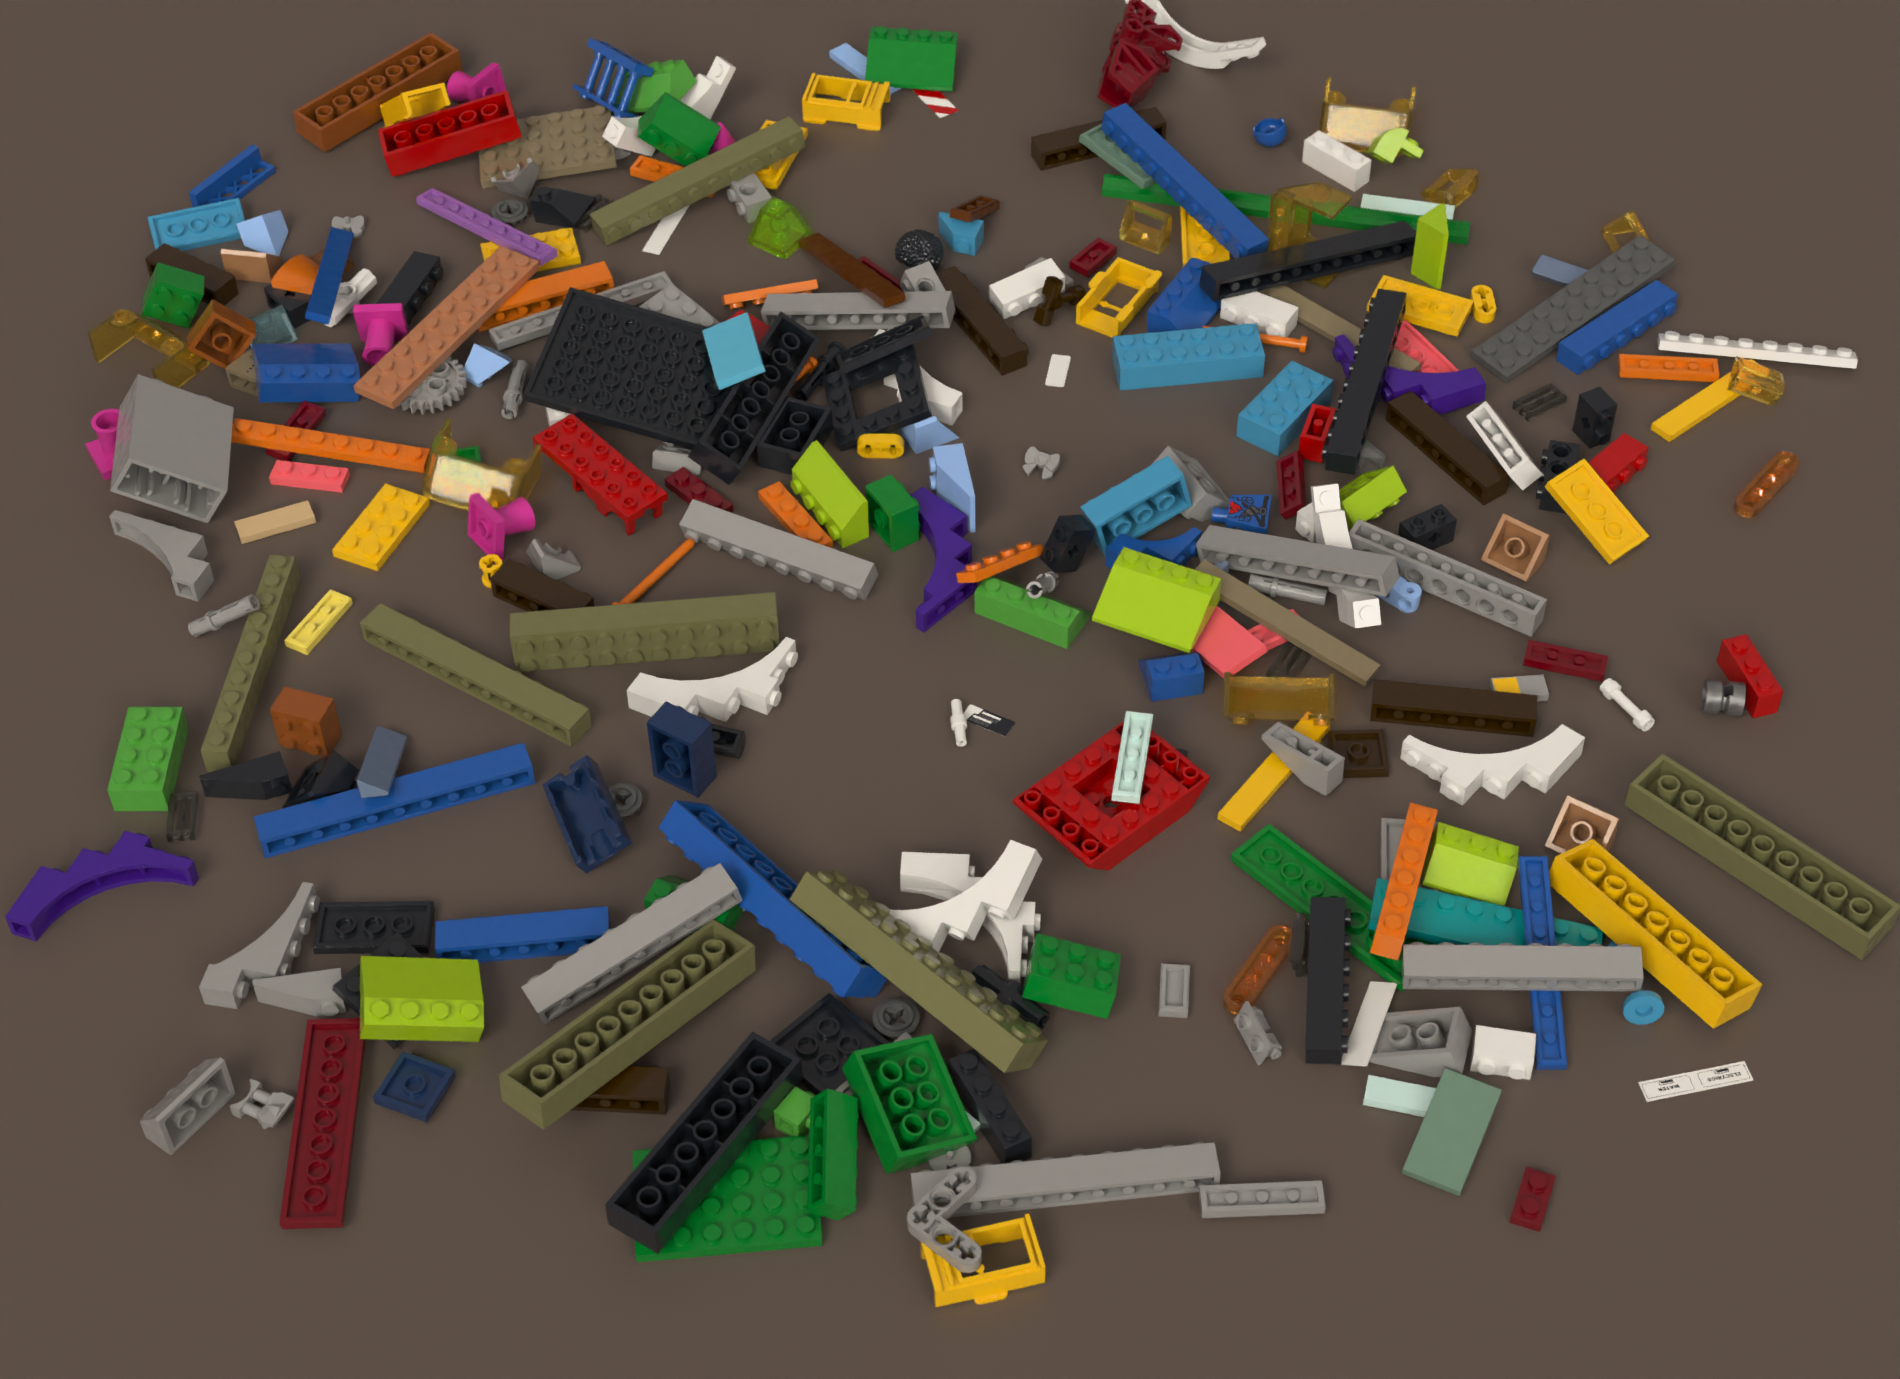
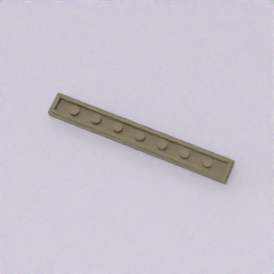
[1258,285,1421,372]
[1195,559,1380,687]

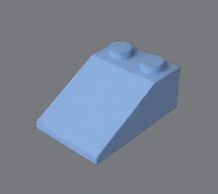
[929,443,975,533]

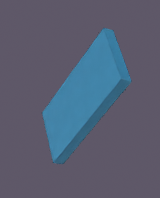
[148,198,245,251]

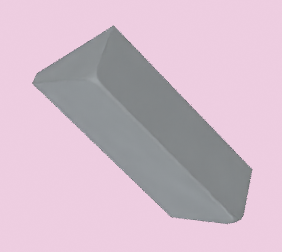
[652,445,703,475]

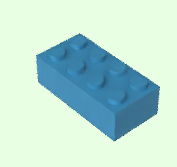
[1236,361,1333,456]
[1080,456,1192,557]

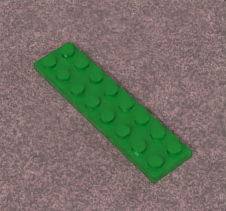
[1230,824,1430,992]

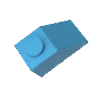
[938,212,984,256]

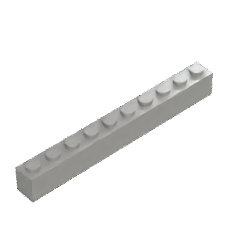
[911,1142,1221,1221]

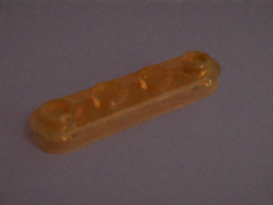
[1734,451,1800,518]
[1223,925,1295,1015]

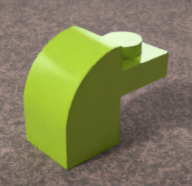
[1366,128,1424,164]

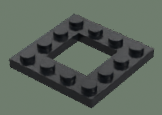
[822,344,932,452]

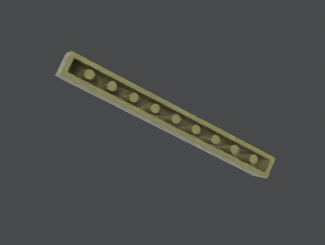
[589,116,806,246]
[201,554,300,772]
[360,603,592,747]

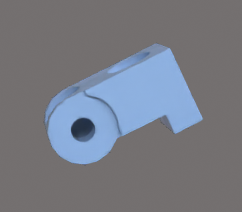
[1376,568,1422,613]

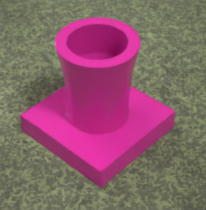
[447,62,507,102]
[353,303,409,366]
[85,409,119,481]
[468,492,535,563]

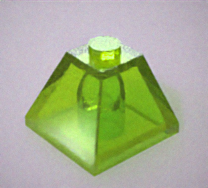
[748,197,813,260]

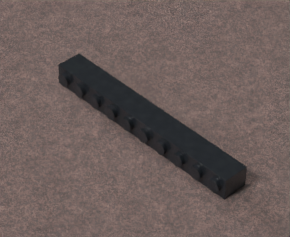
[1199,221,1416,301]
[1322,289,1407,475]

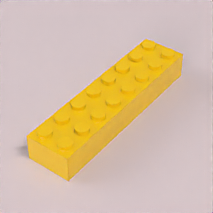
[1549,839,1763,1029]

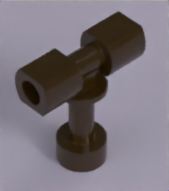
[1033,276,1086,326]

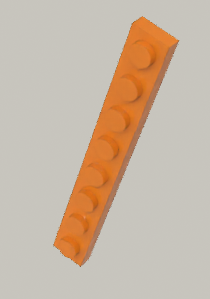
[231,418,430,473]

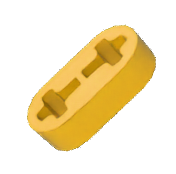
[1470,285,1496,324]
[857,434,904,459]

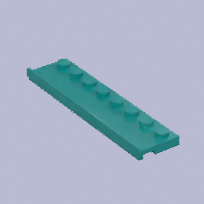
[1367,878,1603,946]

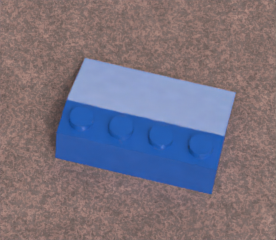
[252,344,360,403]

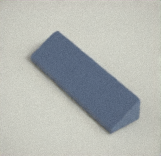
[1531,255,1588,287]
[357,726,408,798]

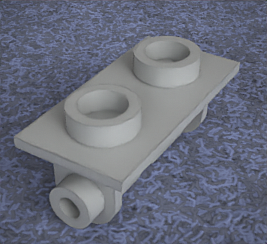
[1234,1001,1282,1066]

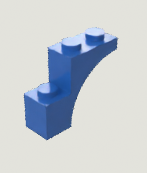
[1105,527,1202,569]

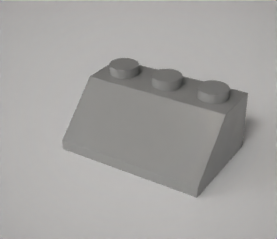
[1151,446,1230,522]
[140,1057,236,1155]

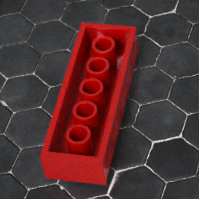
[378,90,522,177]

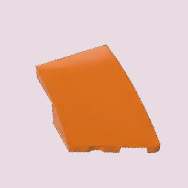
[271,254,320,295]

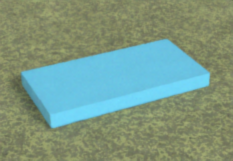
[702,312,765,390]

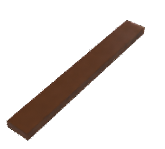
[798,233,906,308]

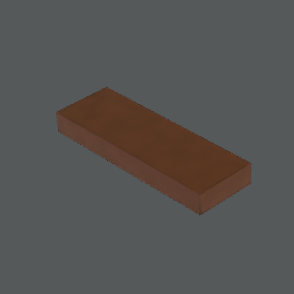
[950,195,1000,223]

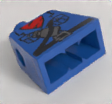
[1211,495,1272,535]

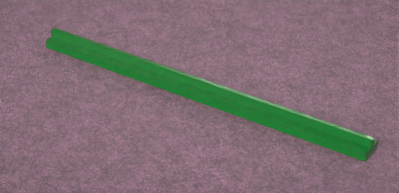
[1101,174,1470,245]

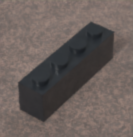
[376,251,444,325]
[949,1048,1032,1164]

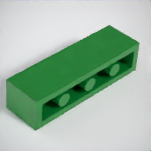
[807,1089,859,1221]

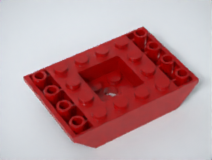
[1013,721,1210,871]

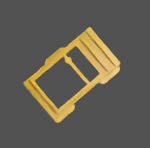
[802,73,890,131]
[379,83,451,128]
[1076,257,1162,338]
[920,1214,1046,1307]

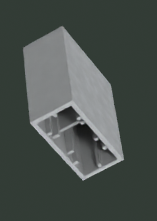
[110,374,234,523]

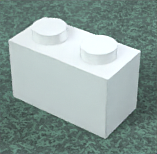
[1470,1025,1536,1080]

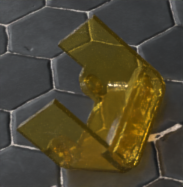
[1319,77,1416,156]
[1267,182,1353,289]
[87,309,210,388]
[422,418,541,511]
[1223,672,1338,726]

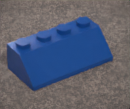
[1147,257,1221,333]

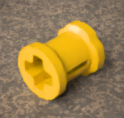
[479,554,503,588]

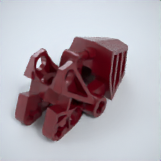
[1097,0,1183,108]

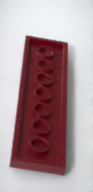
[279,1018,366,1229]

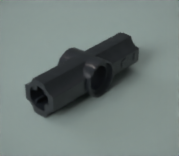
[971,965,1050,1030]

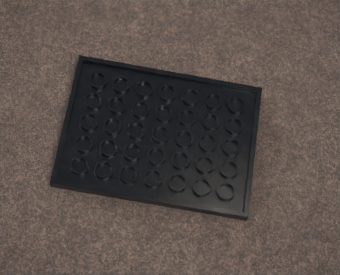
[523,287,732,450]

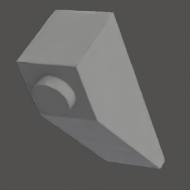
[1261,721,1345,796]
[253,968,347,1017]

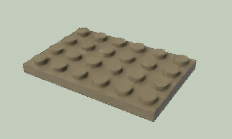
[479,105,617,189]

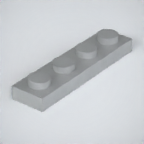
[1199,1180,1326,1218]

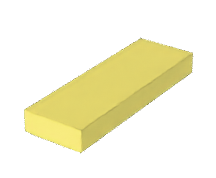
[284,589,353,655]

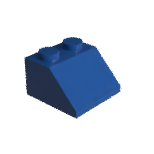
[1138,652,1205,702]

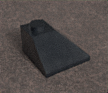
[529,186,597,228]
[282,750,359,808]

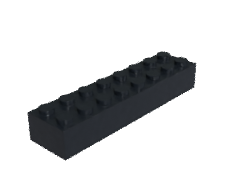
[688,311,821,485]
[605,1031,803,1254]

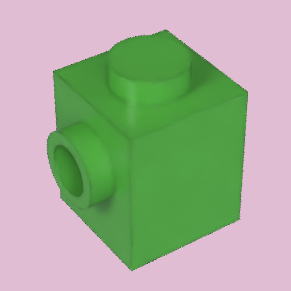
[774,1086,815,1137]

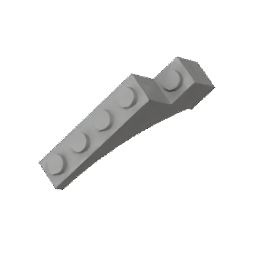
[109,510,214,602]
[199,882,320,1009]

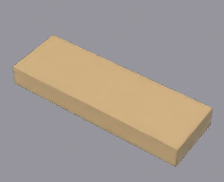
[234,500,316,544]

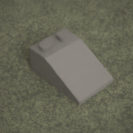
[1369,1007,1472,1077]

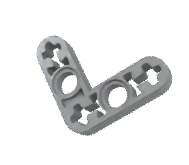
[907,1166,982,1273]

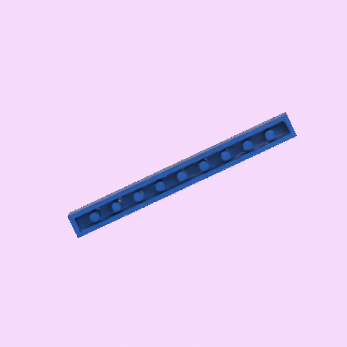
[1101,103,1269,259]
[254,743,535,858]

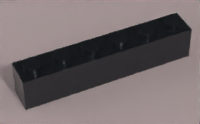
[1305,897,1351,1065]

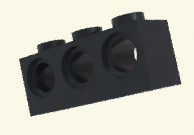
[1536,440,1580,514]

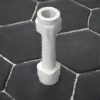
[1600,678,1655,731]

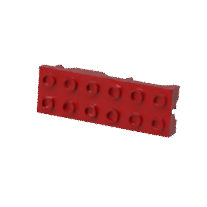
[533,414,668,536]

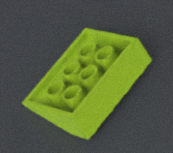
[1092,547,1221,653]
[360,956,484,1042]

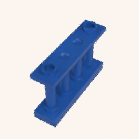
[572,38,654,118]

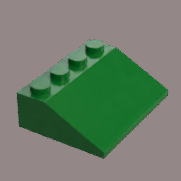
[865,26,958,91]
[842,1034,977,1174]

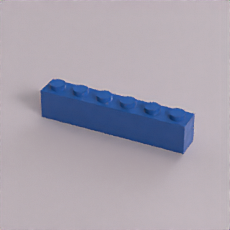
[1556,280,1678,375]
[435,906,611,963]

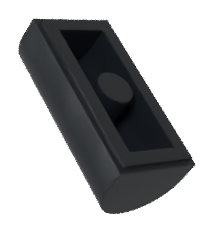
[712,724,746,759]

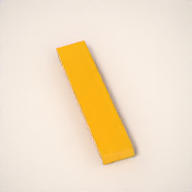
[1651,359,1769,442]
[1217,712,1330,832]

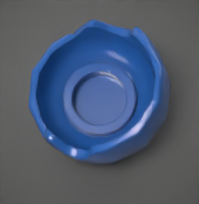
[1253,118,1287,147]

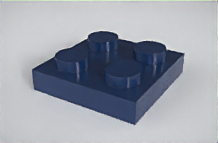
[373,1051,456,1123]

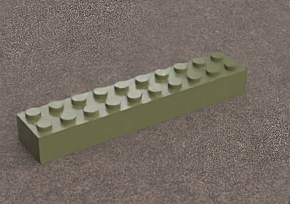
[510,592,779,672]
[1625,753,1900,960]
[789,869,1048,1073]
[499,919,756,1130]

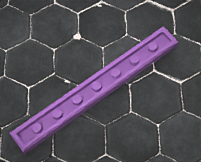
[416,188,558,266]

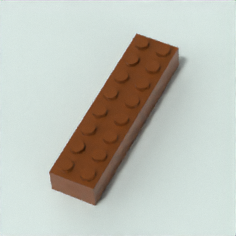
[293,32,463,152]

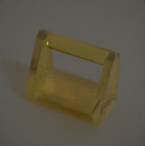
[1421,168,1480,209]
[1119,199,1172,255]
[1601,210,1651,253]
[1727,356,1785,406]

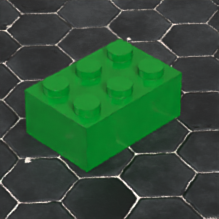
[1022,933,1121,1019]

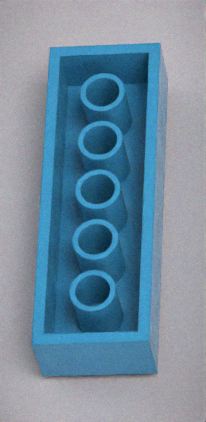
[1112,323,1265,391]

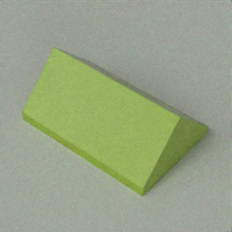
[1411,204,1449,289]

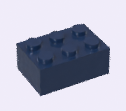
[647,701,717,798]

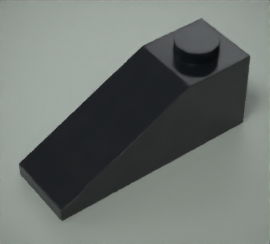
[199,751,292,800]

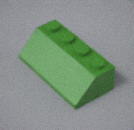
[611,59,697,115]
[975,575,1091,649]

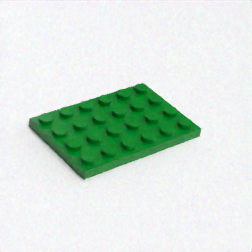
[632,1135,823,1262]

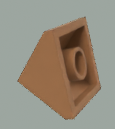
[221,249,282,283]
[1481,513,1550,582]
[1545,795,1620,854]

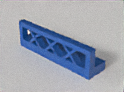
[189,144,276,207]

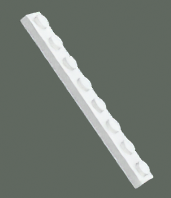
[1657,331,1858,369]

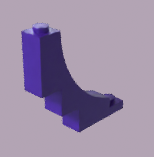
[910,486,977,633]

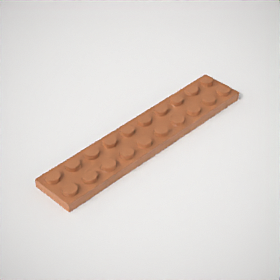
[353,246,540,409]

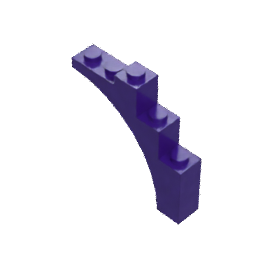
[1332,334,1486,414]
[5,831,199,942]

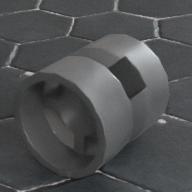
[1701,679,1746,717]

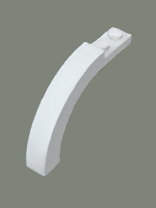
[1125,0,1266,69]

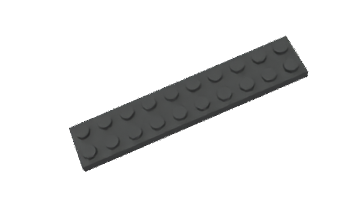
[1471,235,1676,384]

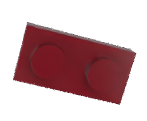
[1069,237,1117,278]
[1510,1167,1556,1232]

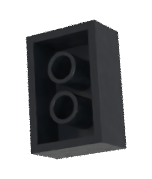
[757,396,833,475]

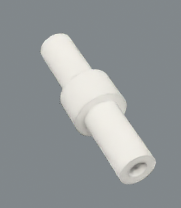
[950,699,967,747]

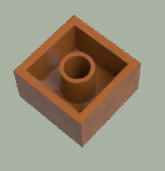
[187,299,256,369]
[270,686,342,756]

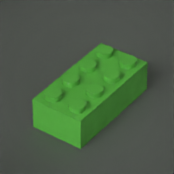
[107,707,189,811]

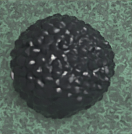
[895,229,944,271]

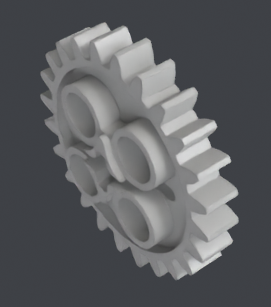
[398,355,467,414]

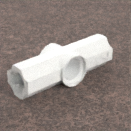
[325,268,377,328]

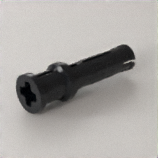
[794,341,846,401]

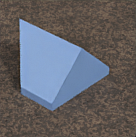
[236,209,289,256]
[464,343,512,388]
[899,416,959,454]

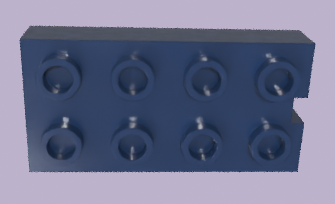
[542,755,632,874]

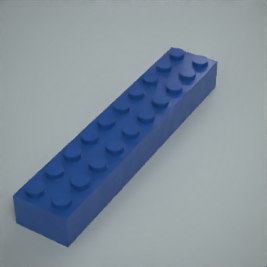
[659,800,887,998]

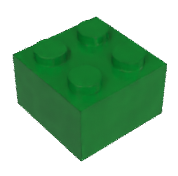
[142,262,205,328]
[865,474,920,552]

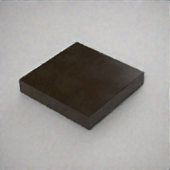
[1328,729,1389,778]

